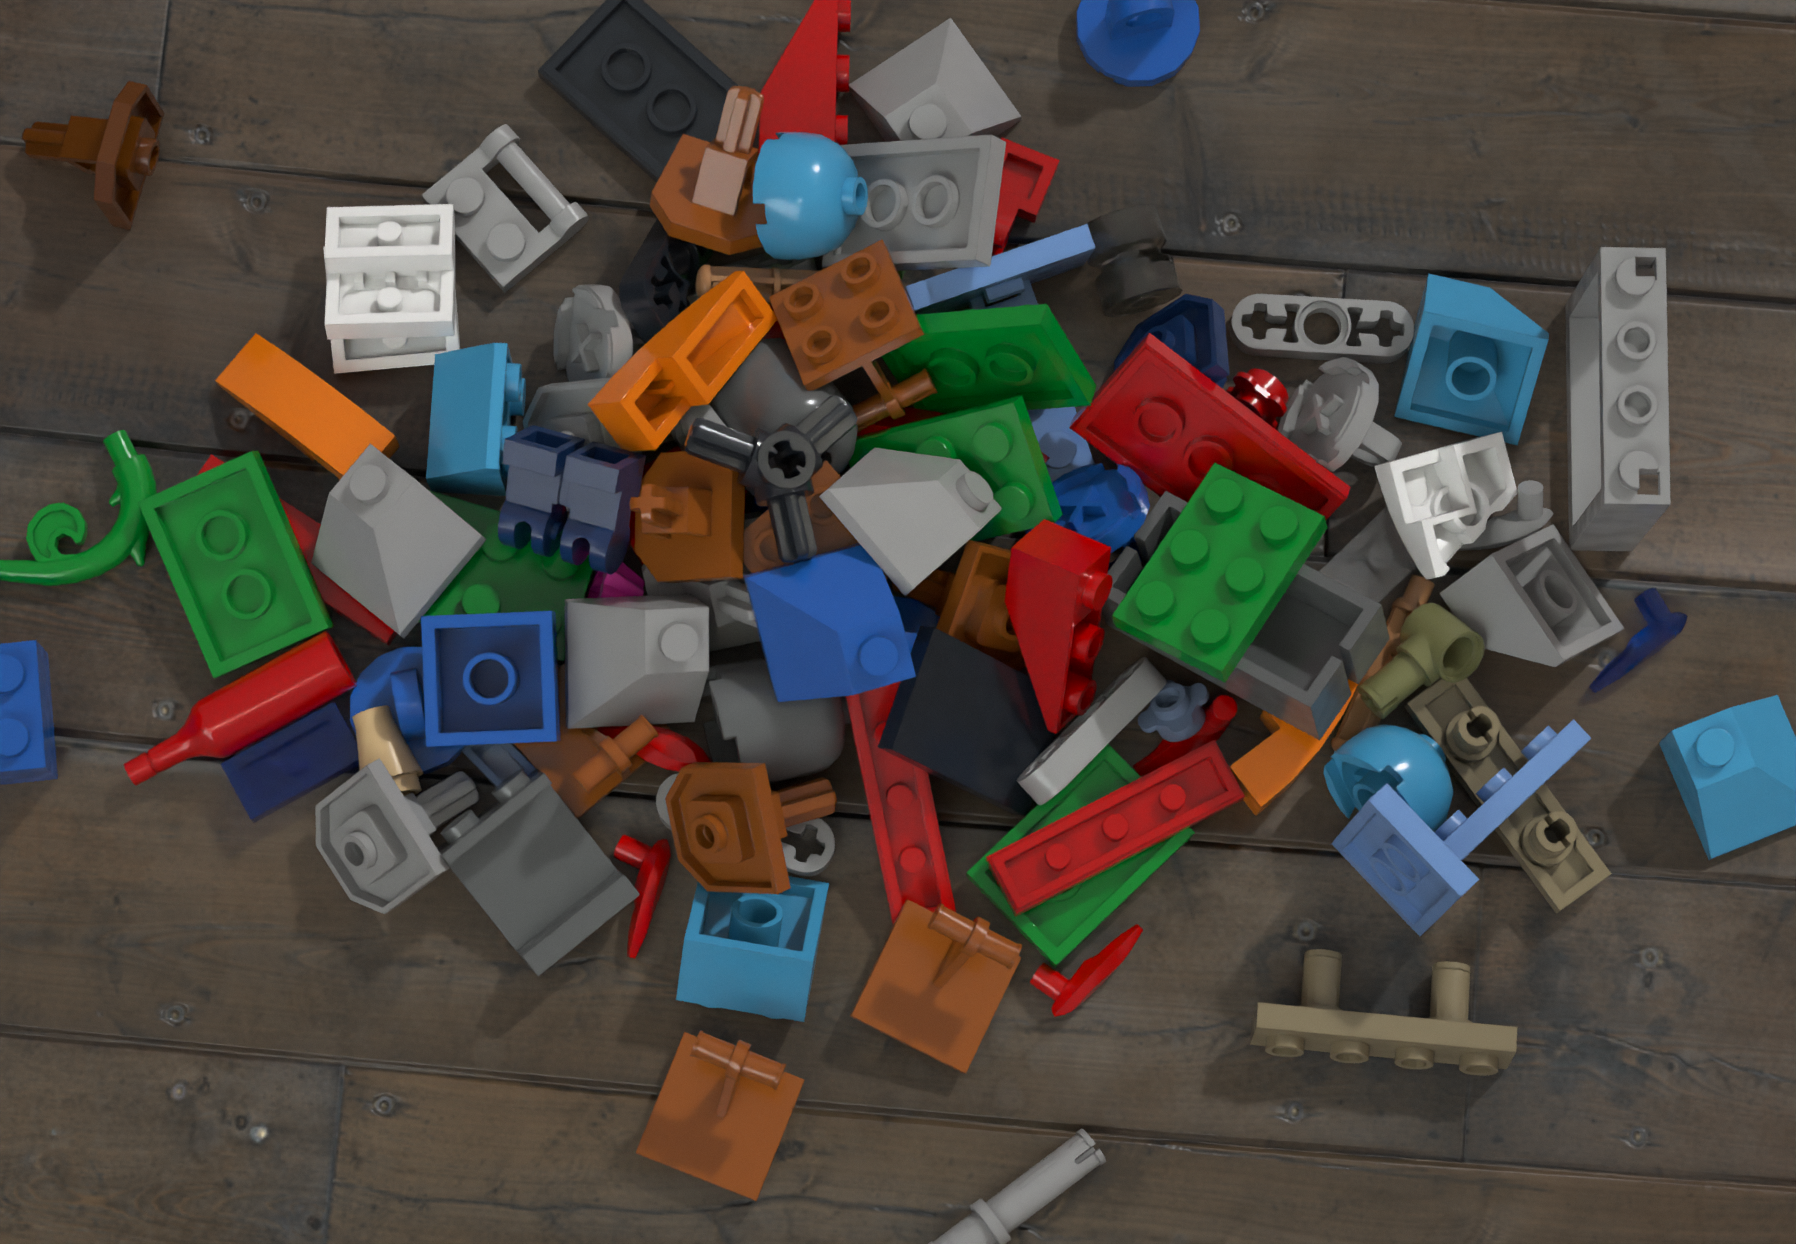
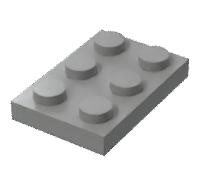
[822,135,1006,271]

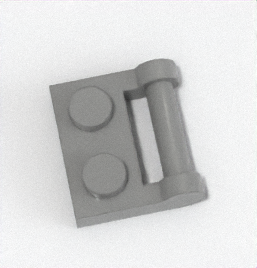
[422,124,590,293]

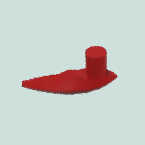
[1132,695,1238,776]
[598,725,712,772]
[614,834,671,959]
[1030,924,1143,1017]

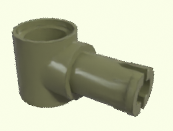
[1357,603,1485,719]

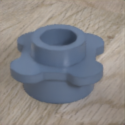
[1138,680,1209,742]

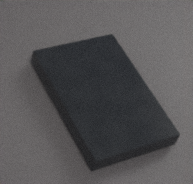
[538,0,738,183]
[878,626,1055,816]

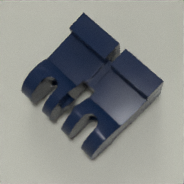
[498,425,646,575]

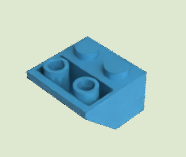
[426,343,526,496]

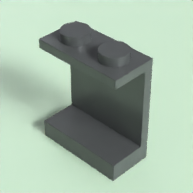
[437,769,640,976]

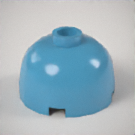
[752,132,868,260]
[1323,725,1453,832]

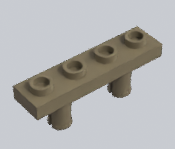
[1404,678,1612,914]
[1250,949,1518,1076]

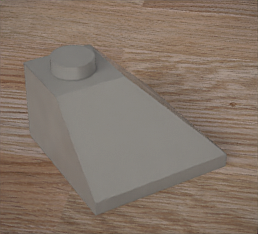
[849,18,1022,142]
[311,444,486,638]
[819,448,1002,595]
[1439,524,1625,667]
[565,594,709,729]

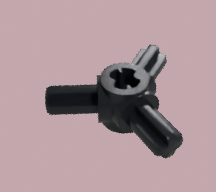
[685,395,858,563]

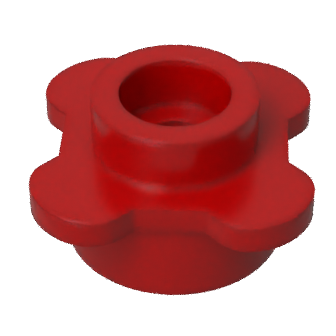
[1226,368,1289,429]

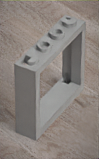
[1565,247,1671,551]

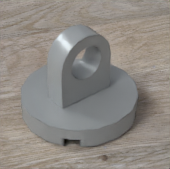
[554,284,645,382]
[1277,357,1402,472]

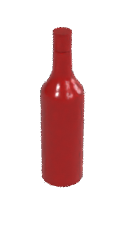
[123,630,357,786]

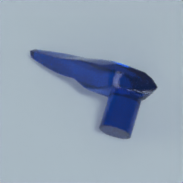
[1589,588,1688,693]

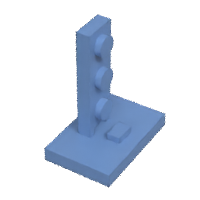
[905,224,1096,482]
[1331,719,1591,937]

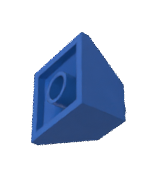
[744,543,916,702]

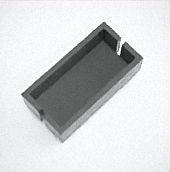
[1102,491,1390,740]

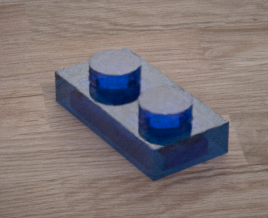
[221,702,359,823]

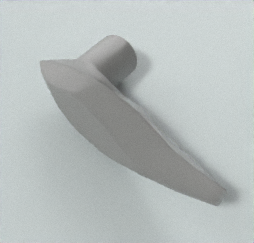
[1458,480,1554,551]

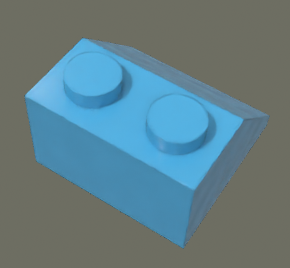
[676,876,829,1022]

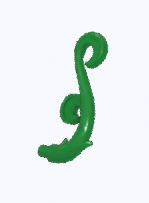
[0,430,157,586]

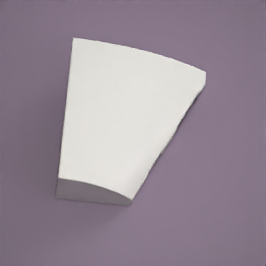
[1374,432,1518,580]

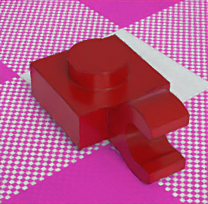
[992,137,1060,256]

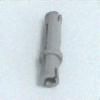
[928,1128,1106,1244]

